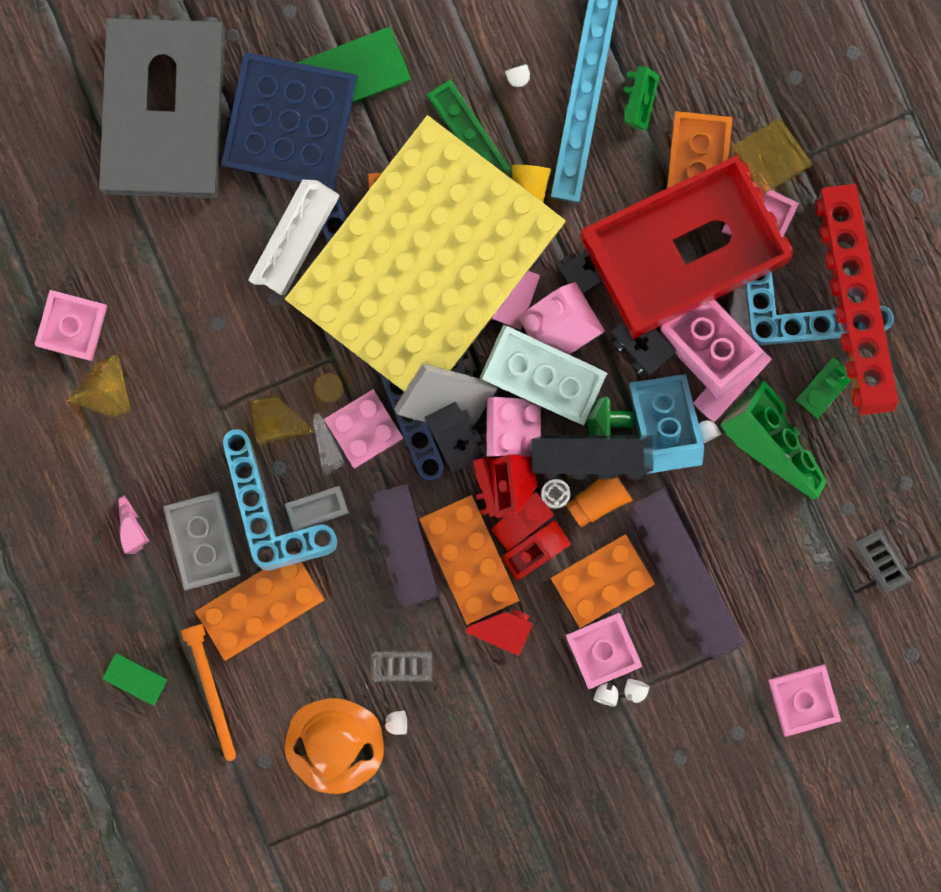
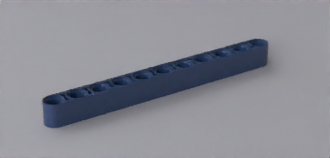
[322,185,444,481]

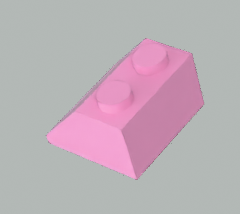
[517,282,605,355]

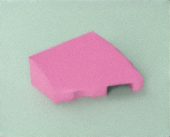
[118,495,149,554]

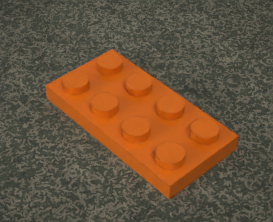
[419,495,520,625]
[195,551,325,661]

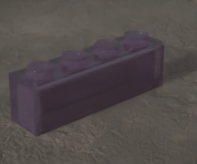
[370,484,439,606]

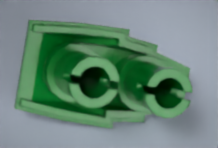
[586,397,634,435]

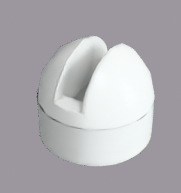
[505,64,530,87]
[699,420,721,444]
[624,679,650,703]
[593,683,619,707]
[385,711,407,735]

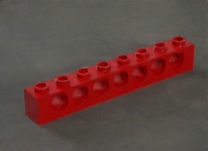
[815,184,899,416]

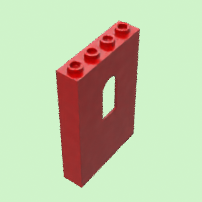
[580,155,793,339]

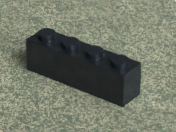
[531,435,654,479]

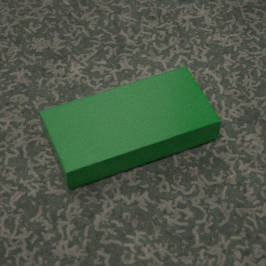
[103,653,169,706]

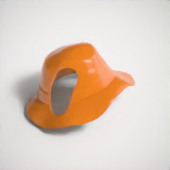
[285,698,384,794]

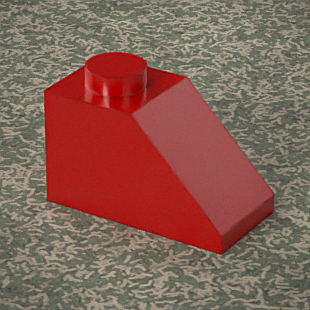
[489,454,538,518]
[490,492,554,552]
[501,521,571,581]
[466,609,533,656]

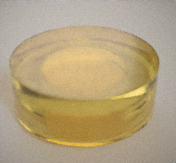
[314,374,343,403]

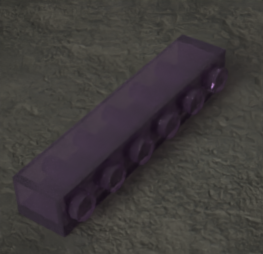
[629,488,746,660]

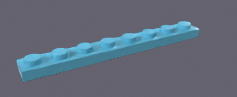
[551,0,618,204]

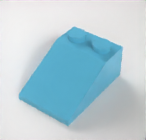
[629,374,704,474]

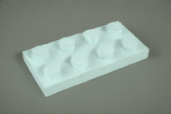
[480,325,607,426]

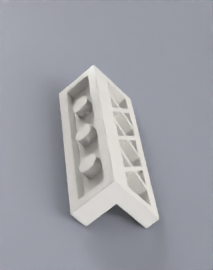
[248,179,340,295]

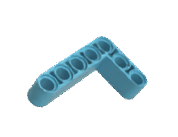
[743,272,894,345]
[223,429,337,571]

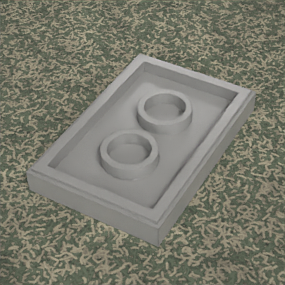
[394,363,497,430]
[163,492,241,590]

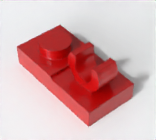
[473,456,499,517]

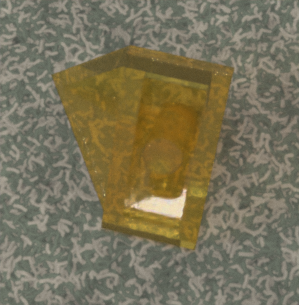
[67,355,131,417]
[251,395,316,445]

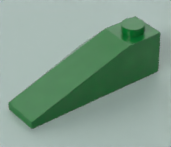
[720,380,827,500]

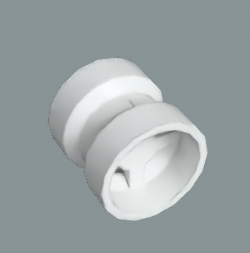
[541,479,570,509]

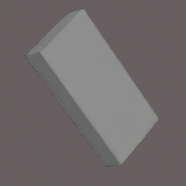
[284,486,349,532]

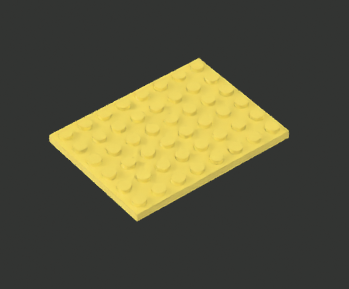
[285,115,566,392]

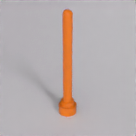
[180,624,236,761]

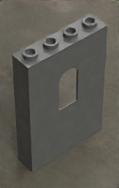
[99,14,225,198]

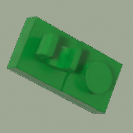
[623,66,659,131]
[795,357,852,420]

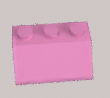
[661,300,764,400]

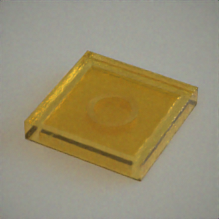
[731,118,812,194]

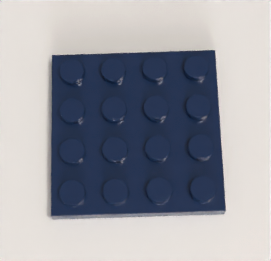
[221,52,358,189]

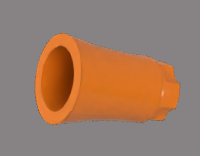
[566,475,633,528]

